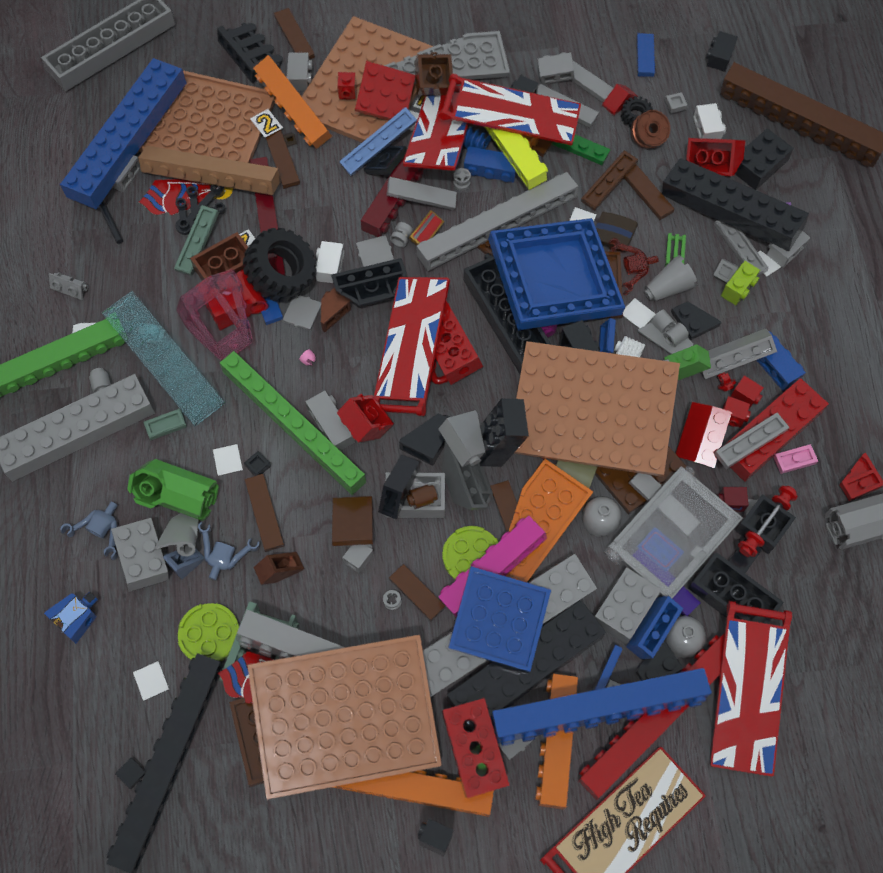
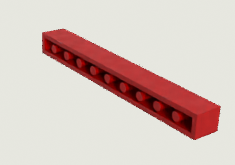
[578,633,725,800]

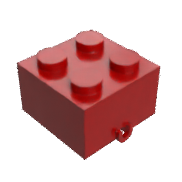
[337,394,394,443]

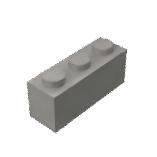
[305,391,355,451]

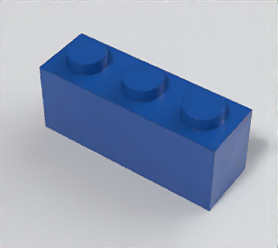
[464,146,516,183]
[757,331,806,392]
[626,596,684,659]

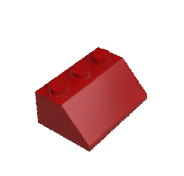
[686,138,746,176]
[675,402,732,468]

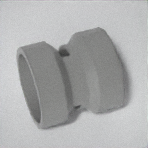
[390,222,413,247]

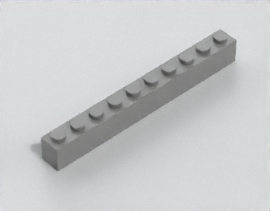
[416,172,578,271]

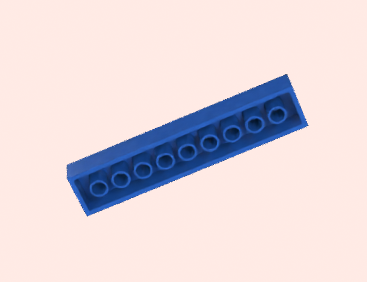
[60,58,187,209]
[490,668,712,746]

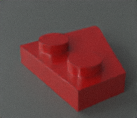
[839,453,883,501]

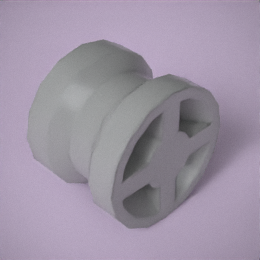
[453,168,471,191]

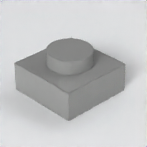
[665,92,688,113]
[713,259,739,283]

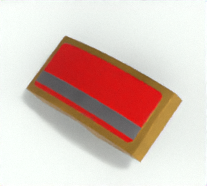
[409,210,444,245]

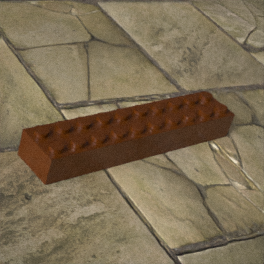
[720,62,883,168]

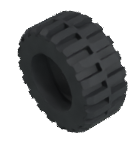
[243,228,317,302]

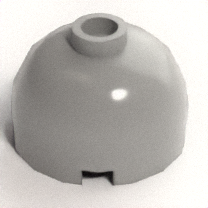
[582,496,621,537]
[665,616,706,658]

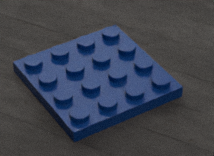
[448,566,551,672]

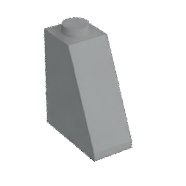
[439,410,485,467]

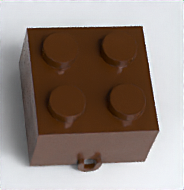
[414,52,453,95]

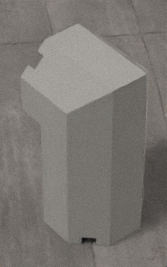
[825,494,883,550]

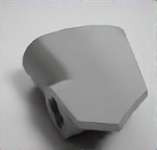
[638,309,693,354]
[155,513,198,557]

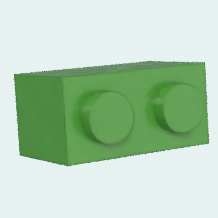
[664,344,711,380]

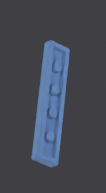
[339,107,417,176]

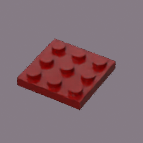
[354,61,416,121]

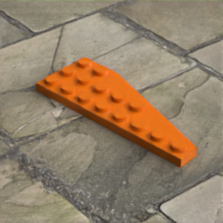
[506,459,593,583]

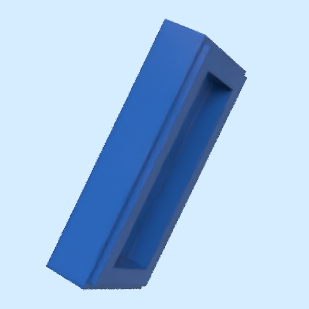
[599,318,616,353]

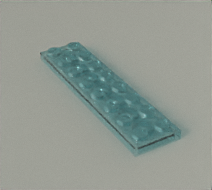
[102,291,225,426]

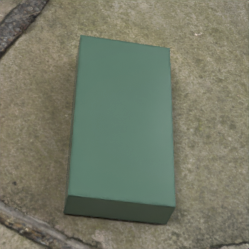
[144,409,187,441]

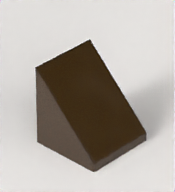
[283,132,297,147]

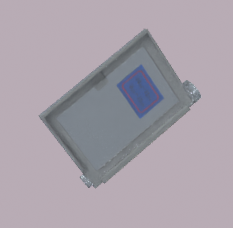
[604,466,743,598]

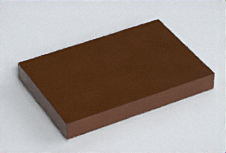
[332,496,373,546]

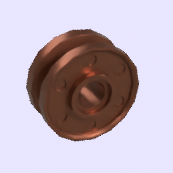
[631,110,670,149]

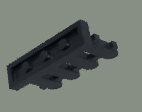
[217,23,283,83]

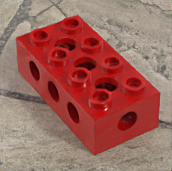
[435,301,483,385]
[441,698,510,798]

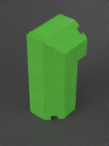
[127,459,219,521]

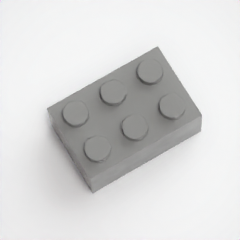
[385,472,445,518]
[111,518,169,592]
[595,567,662,645]

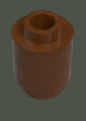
[406,485,438,509]

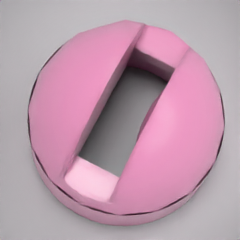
[299,349,316,366]

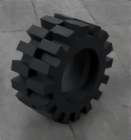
[621,96,653,128]

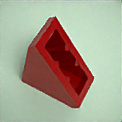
[602,84,638,116]

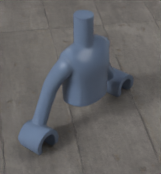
[60,502,118,560]
[198,522,260,580]

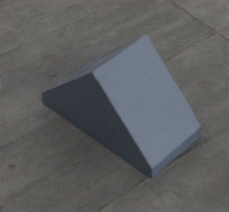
[163,549,205,580]

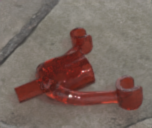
[608,238,659,295]

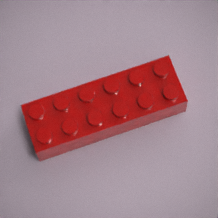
[722,378,829,482]

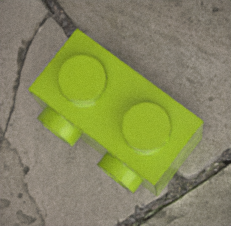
[721,261,760,305]

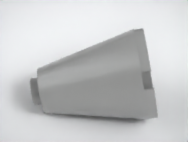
[644,255,698,301]

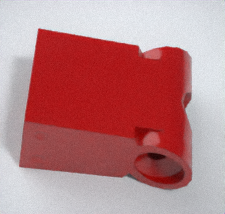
[200,270,268,330]

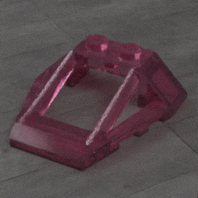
[176,269,253,361]

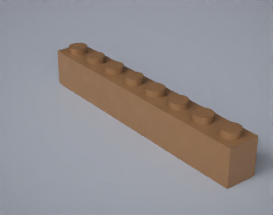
[138,146,280,195]

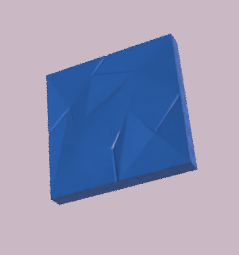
[488,218,626,330]

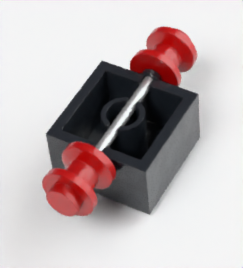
[735,486,798,557]

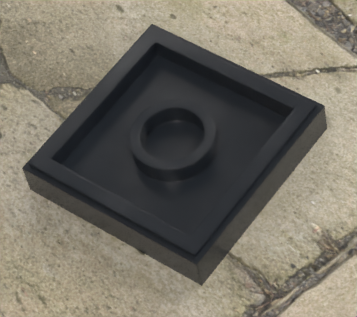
[364,146,407,175]

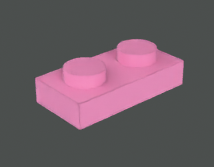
[773,444,818,474]

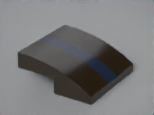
[596,212,638,252]

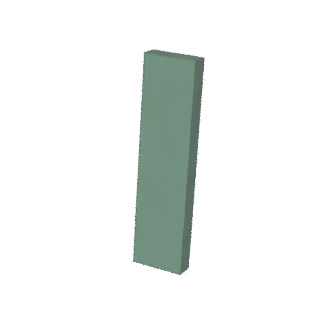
[174,205,219,276]

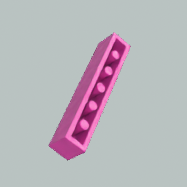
[438,516,547,617]

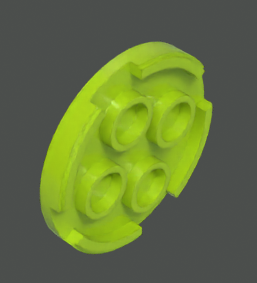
[442,526,499,579]
[178,604,239,662]

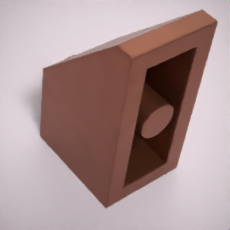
[321,287,351,333]
[253,552,304,585]

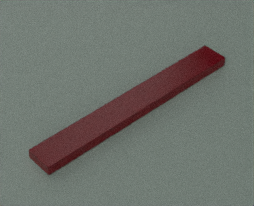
[250,157,286,276]

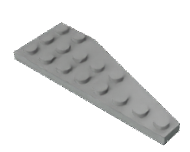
[384,31,510,84]

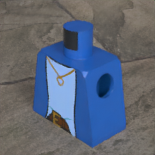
[44,591,98,643]

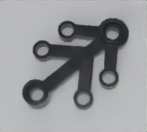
[175,185,226,235]

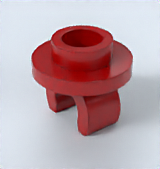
[717,372,736,392]

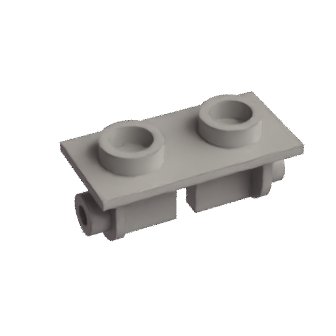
[49,272,88,300]

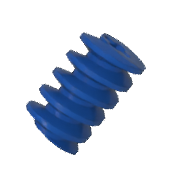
[463,126,491,149]

